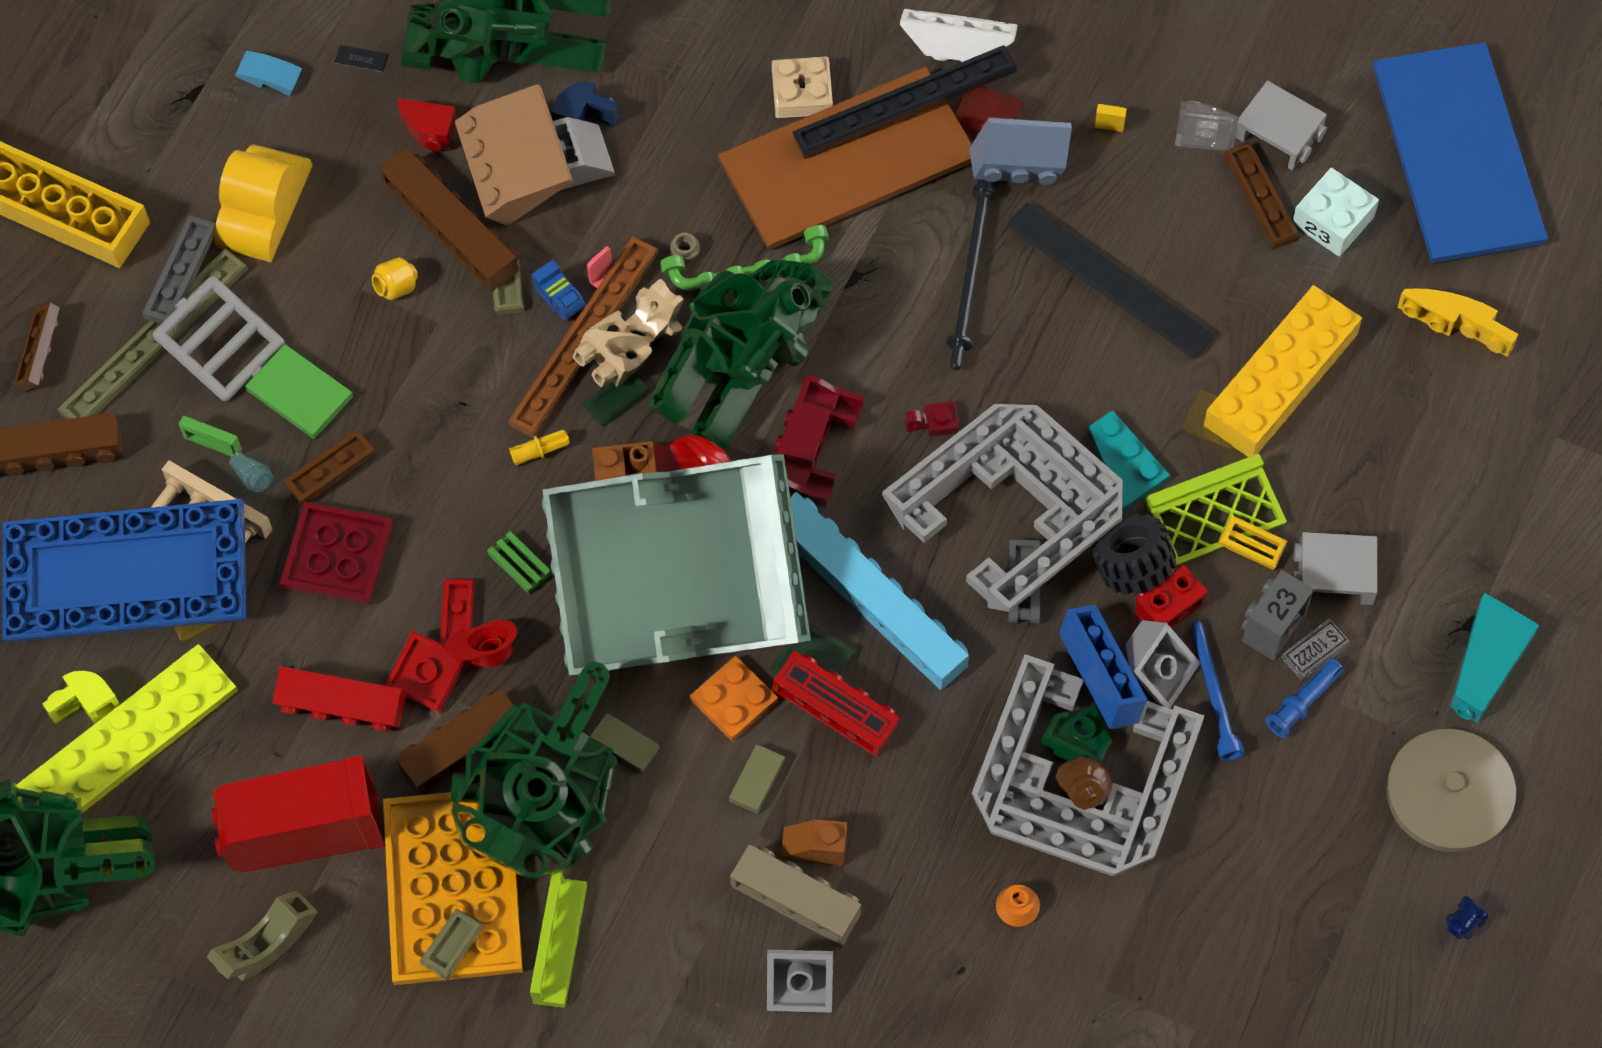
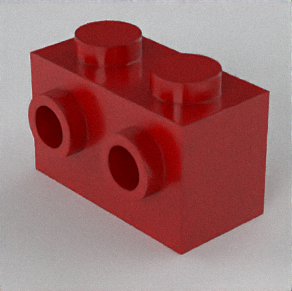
[1135,565,1209,629]

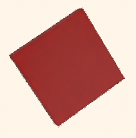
[384,630,467,714]

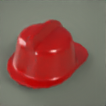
[444,620,518,668]

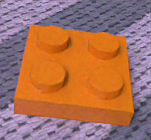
[690,656,778,742]

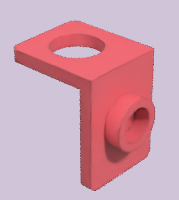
[587,246,613,290]

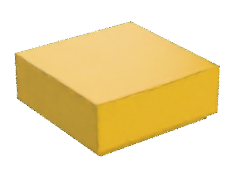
[1095,104,1127,132]

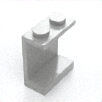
[1233,81,1327,170]
[1293,532,1377,605]

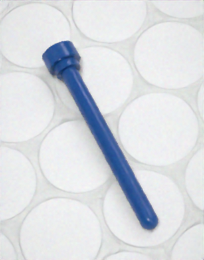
[1191,621,1245,762]

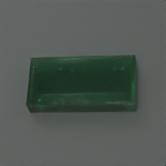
[583,373,649,427]

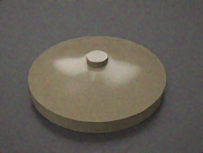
[1387,729,1516,853]

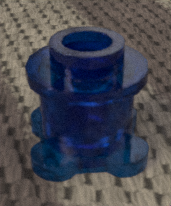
[1445,896,1489,939]

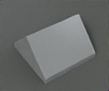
[767,950,833,1013]

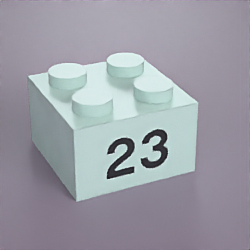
[1293,167,1379,257]

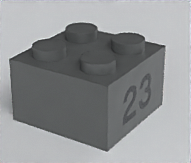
[1241,569,1314,661]

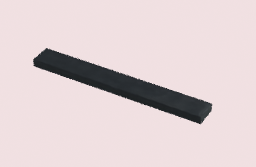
[792,45,1017,159]
[1008,202,1213,360]

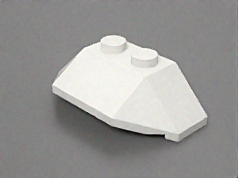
[900,9,1018,62]

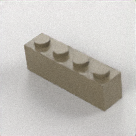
[730,844,861,947]

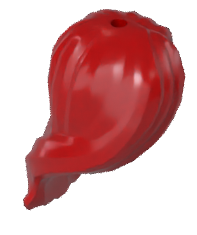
[653,434,731,472]

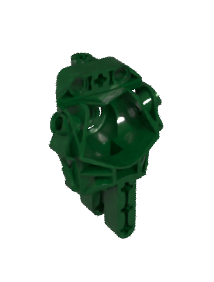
[401,0,613,83]
[649,259,834,450]
[451,662,617,880]
[0,779,155,936]

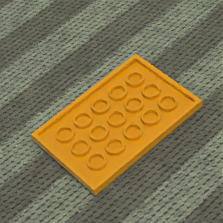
[383,792,523,985]

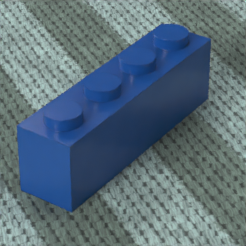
[1059,605,1147,729]

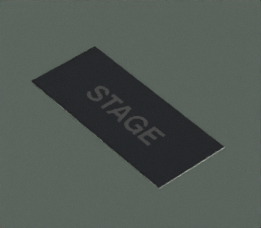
[334,45,388,72]

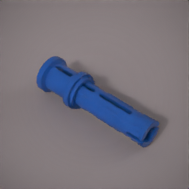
[1265,658,1344,738]

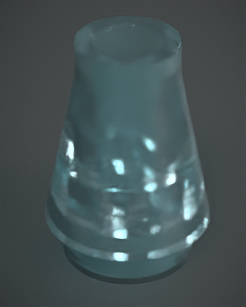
[229,452,273,492]

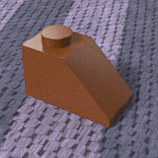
[781,819,847,865]

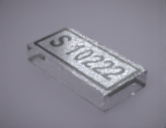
[1281,619,1350,681]

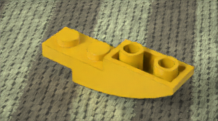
[1397,289,1518,357]

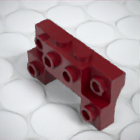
[774,374,864,508]

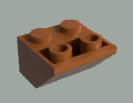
[592,441,656,481]

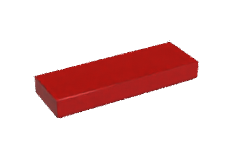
[440,579,476,669]

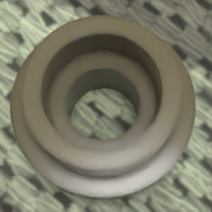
[670,233,700,262]

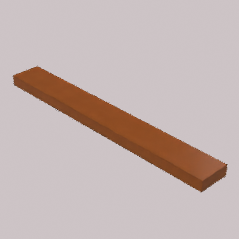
[508,236,658,438]

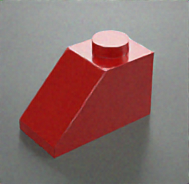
[397,98,457,151]

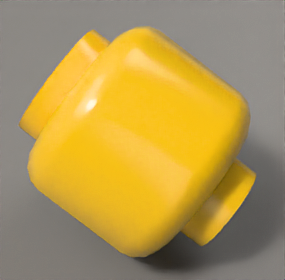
[372,257,418,300]

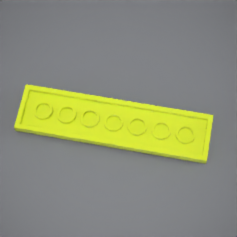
[16,644,238,813]

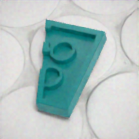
[1088,410,1170,513]

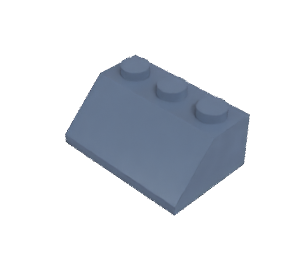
[969,118,1072,185]

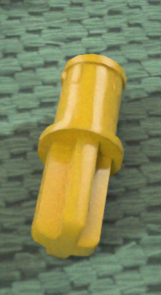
[509,430,570,467]

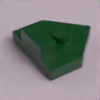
[1041,705,1112,763]

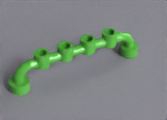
[660,225,829,292]

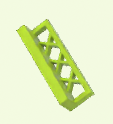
[530,871,587,1008]

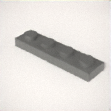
[142,215,216,324]

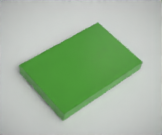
[245,344,353,439]

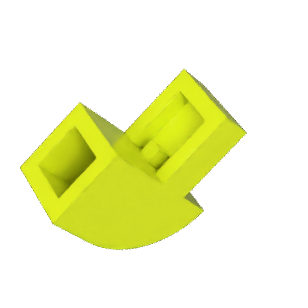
[42,671,120,724]

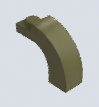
[207,891,318,981]

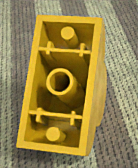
[215,144,313,262]

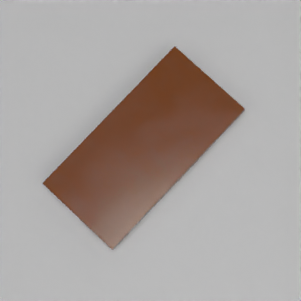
[718,67,972,251]

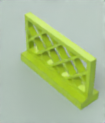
[1143,453,1287,567]

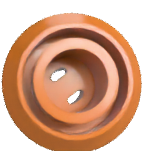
[996,884,1040,927]

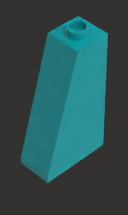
[1450,593,1539,723]

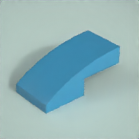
[235,51,302,96]

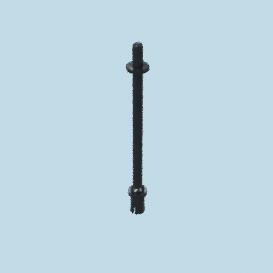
[946,179,996,371]

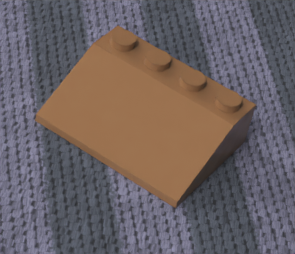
[455,84,573,226]

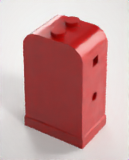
[211,755,385,872]

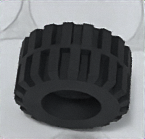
[1092,514,1176,595]

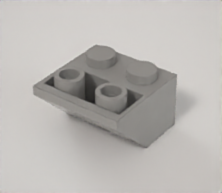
[553,117,615,190]

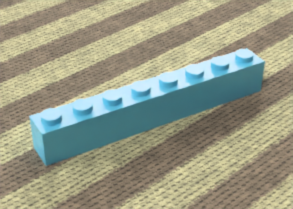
[790,492,969,691]

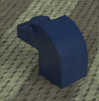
[551,82,619,127]

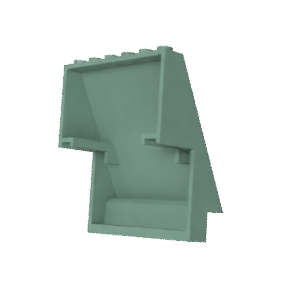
[542,454,811,675]

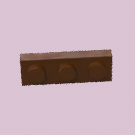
[12,303,60,393]
[283,429,376,507]

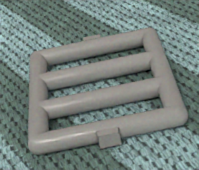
[153,276,285,401]

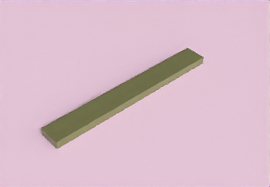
[58,248,248,419]

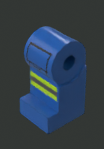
[532,260,586,321]

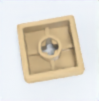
[772,56,833,118]

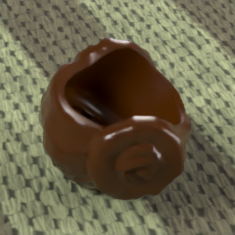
[1055,756,1112,810]

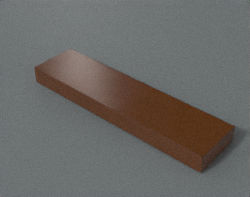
[1223,141,1300,250]

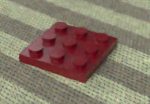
[279,502,394,605]

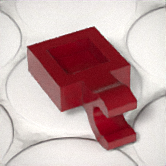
[905,401,960,437]

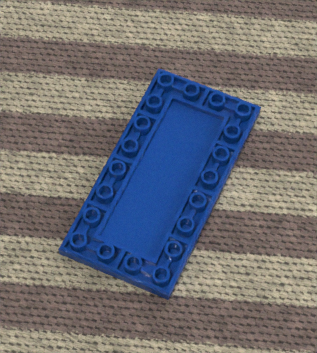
[1373,42,1548,264]
[2,499,247,643]

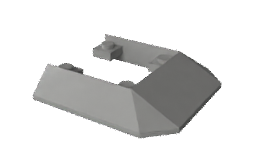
[882,404,1123,612]
[972,654,1204,876]

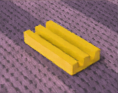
[1218,515,1287,570]

